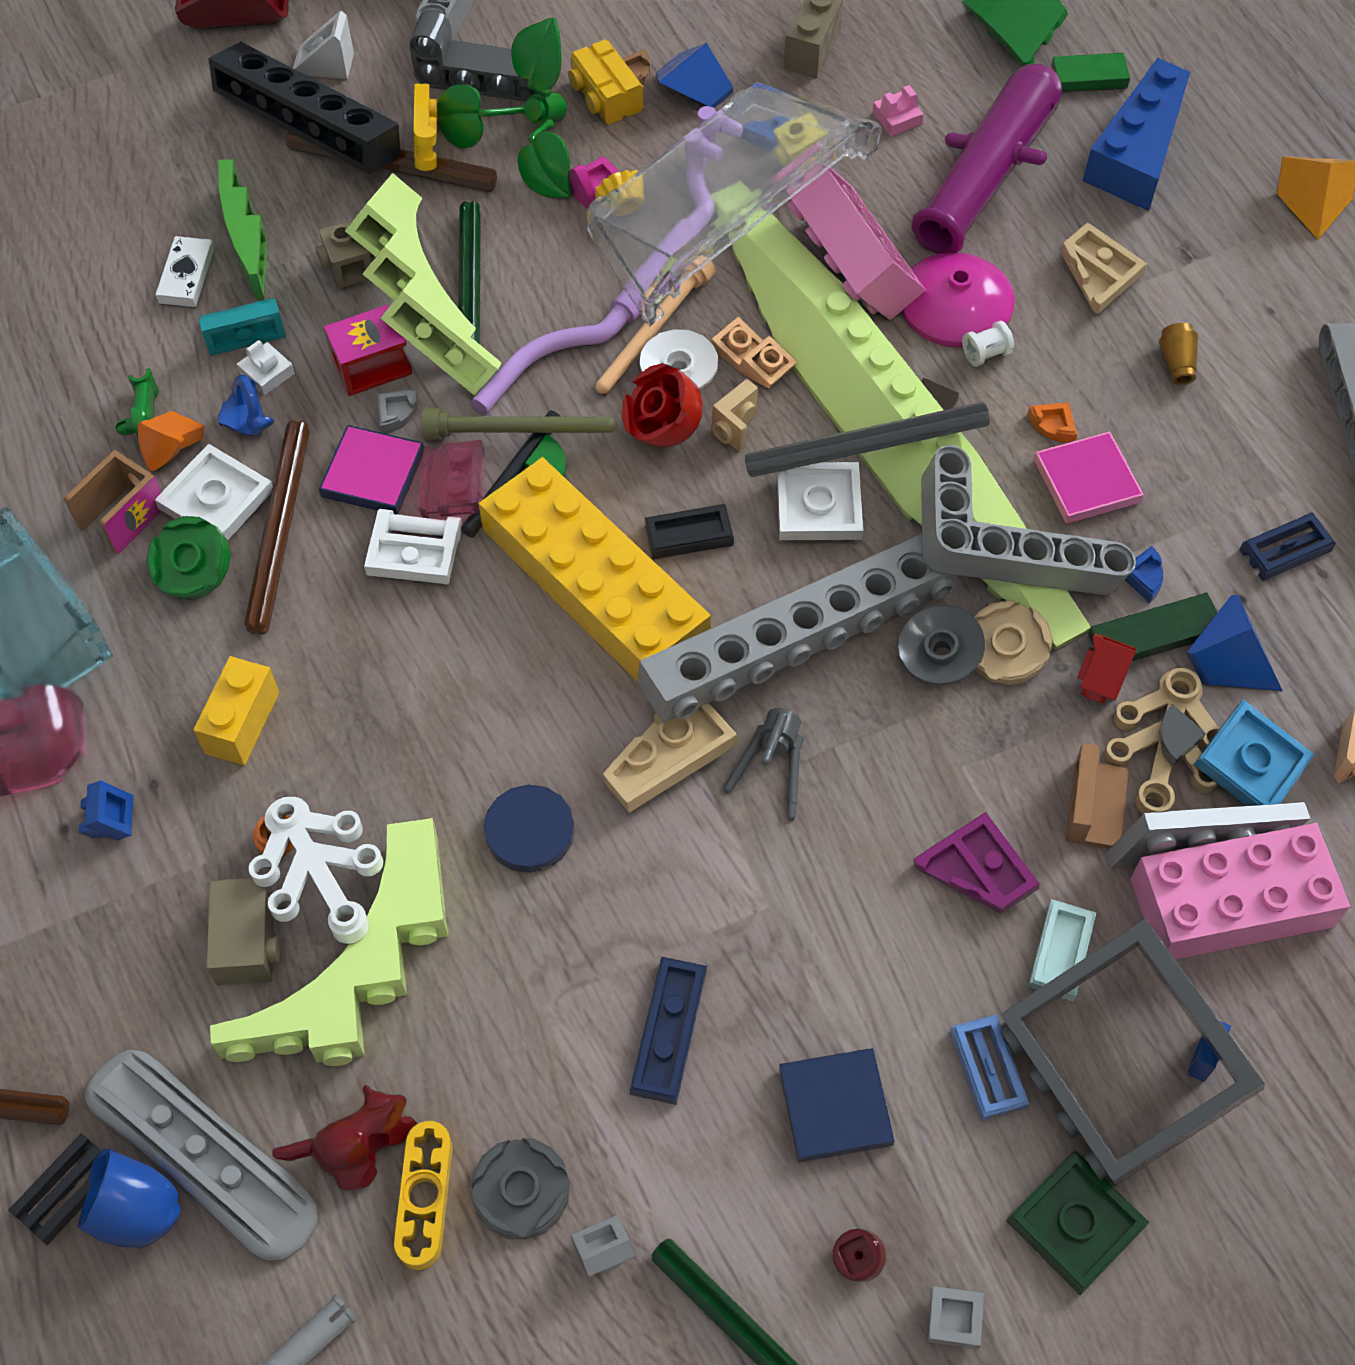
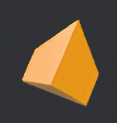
[1276,156,1355,240]

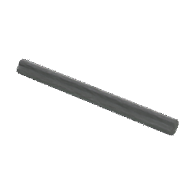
[745,402,990,477]

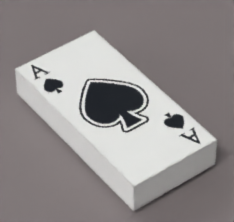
[156,236,215,307]

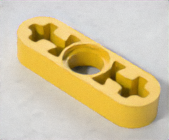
[394,1121,453,1270]

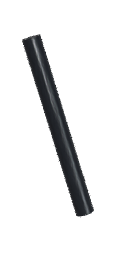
[461,410,561,538]

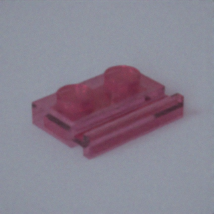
[419,440,485,518]

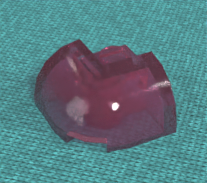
[0,685,86,796]

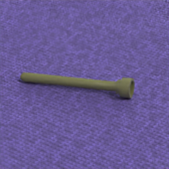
[422,408,617,441]

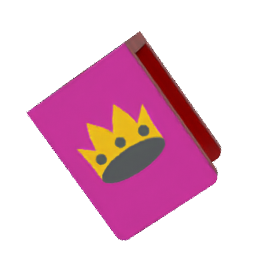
[324,305,412,396]

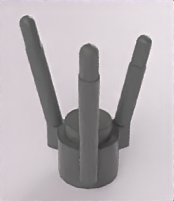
[724,708,804,821]

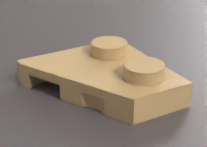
[1061,222,1147,315]

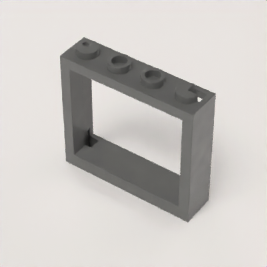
[1001,919,1265,1186]

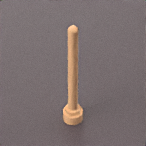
[595,252,715,394]

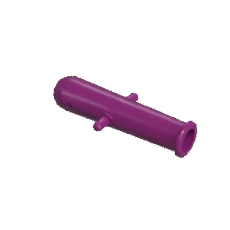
[911,63,1062,254]

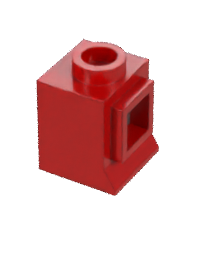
[1077,633,1137,703]

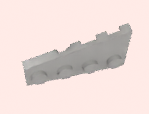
[1105,802,1310,870]

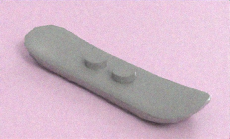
[84,1049,318,1260]

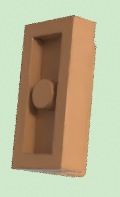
[1065,743,1129,849]

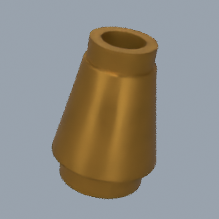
[1159,323,1199,385]

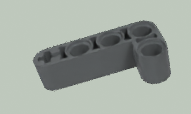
[410,10,553,102]

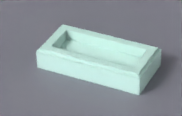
[1028,899,1096,1001]

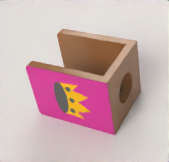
[64,449,162,553]

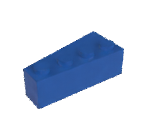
[1083,58,1190,211]

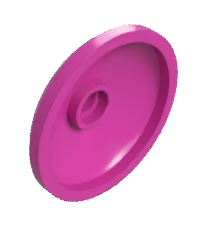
[901,252,1015,347]

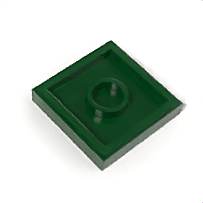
[1006,1150,1150,1295]

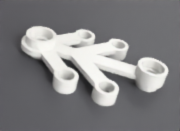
[249,797,383,944]

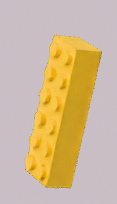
[478,457,711,682]

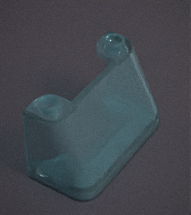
[0,507,113,713]

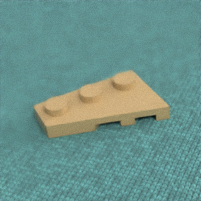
[603,702,738,813]

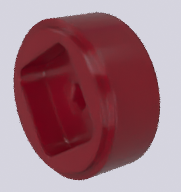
[833,1229,886,1282]

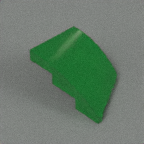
[962,0,1068,67]

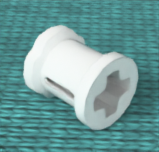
[962,321,1014,367]

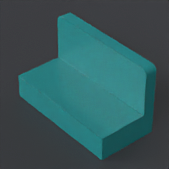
[199,298,286,356]

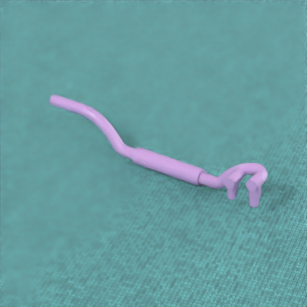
[471,106,745,414]

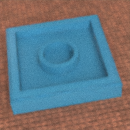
[1193,699,1315,806]

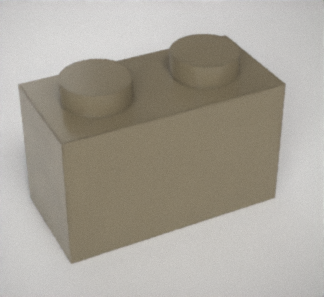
[784,0,843,78]
[206,878,282,985]

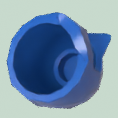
[78,1149,181,1248]

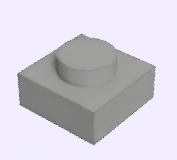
[571,1215,635,1277]
[927,1286,984,1349]

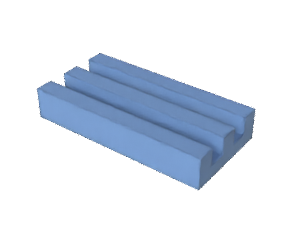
[950,1014,1029,1121]

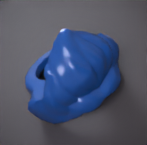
[218,375,274,436]

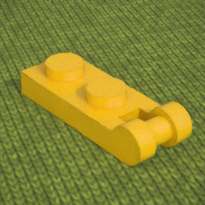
[413,84,437,171]

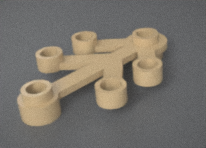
[1104,668,1220,815]

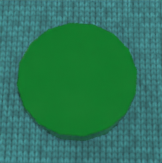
[146,516,231,600]

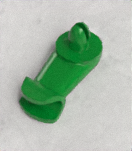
[115,368,159,437]

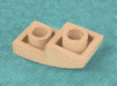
[711,317,797,388]

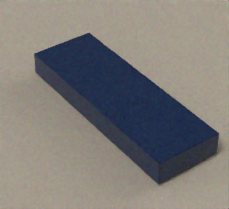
[630,956,707,1105]

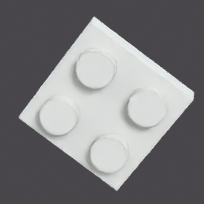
[155,444,273,540]
[776,462,863,540]

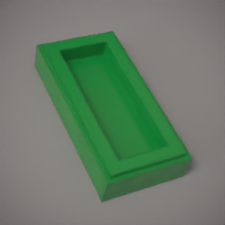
[1051,52,1130,92]

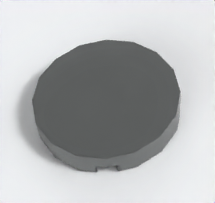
[471,1138,570,1240]

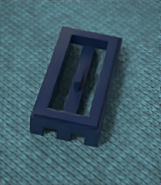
[1239,512,1336,581]

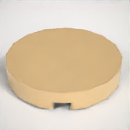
[974,600,1052,685]

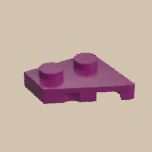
[914,812,1040,914]

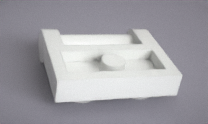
[364,509,462,585]

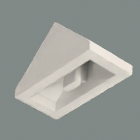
[293,10,354,79]

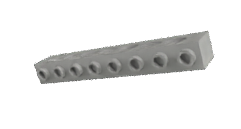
[638,534,958,724]

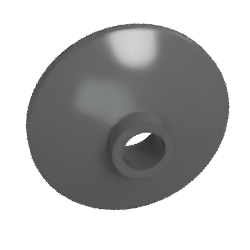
[898,605,985,685]

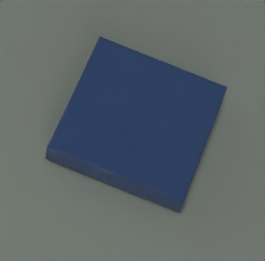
[779,1048,895,1162]

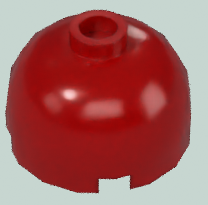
[622,363,703,448]

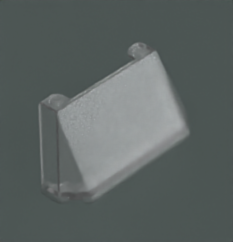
[587,81,882,327]

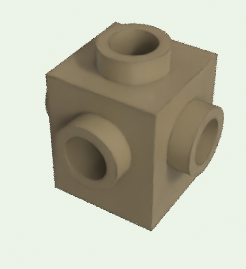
[316,220,373,289]

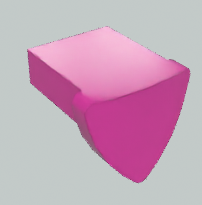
[569,156,619,210]

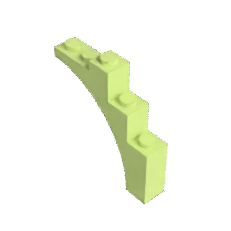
[210,818,448,1066]

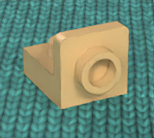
[712,379,758,452]

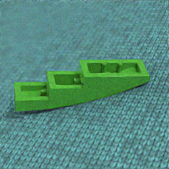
[218,159,267,300]

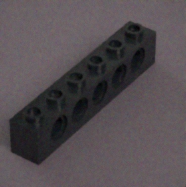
[208,42,401,174]

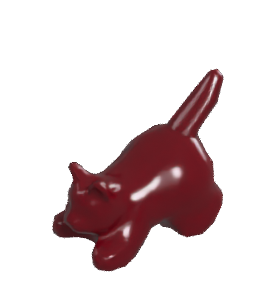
[272,1085,417,1190]

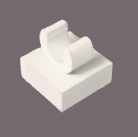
[237,340,295,396]

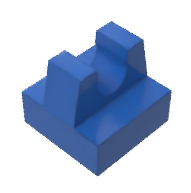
[78,780,134,840]

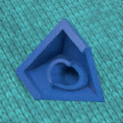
[656,43,733,108]
[1187,595,1283,691]

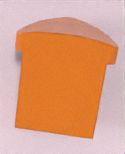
[138,411,205,472]

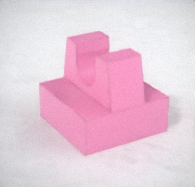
[873,85,923,137]

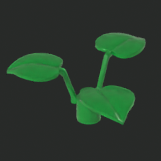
[437,18,572,198]

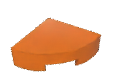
[1027,402,1077,443]

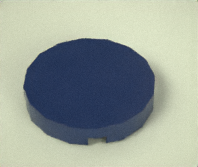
[484,784,575,873]

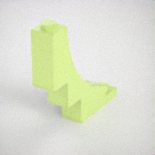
[345,173,501,396]

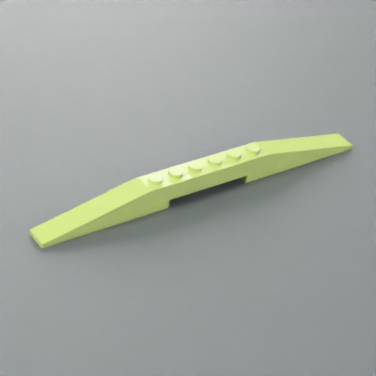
[711,185,1091,650]

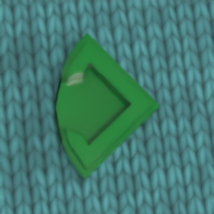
[525,434,566,477]

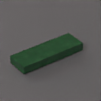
[1088,592,1218,661]

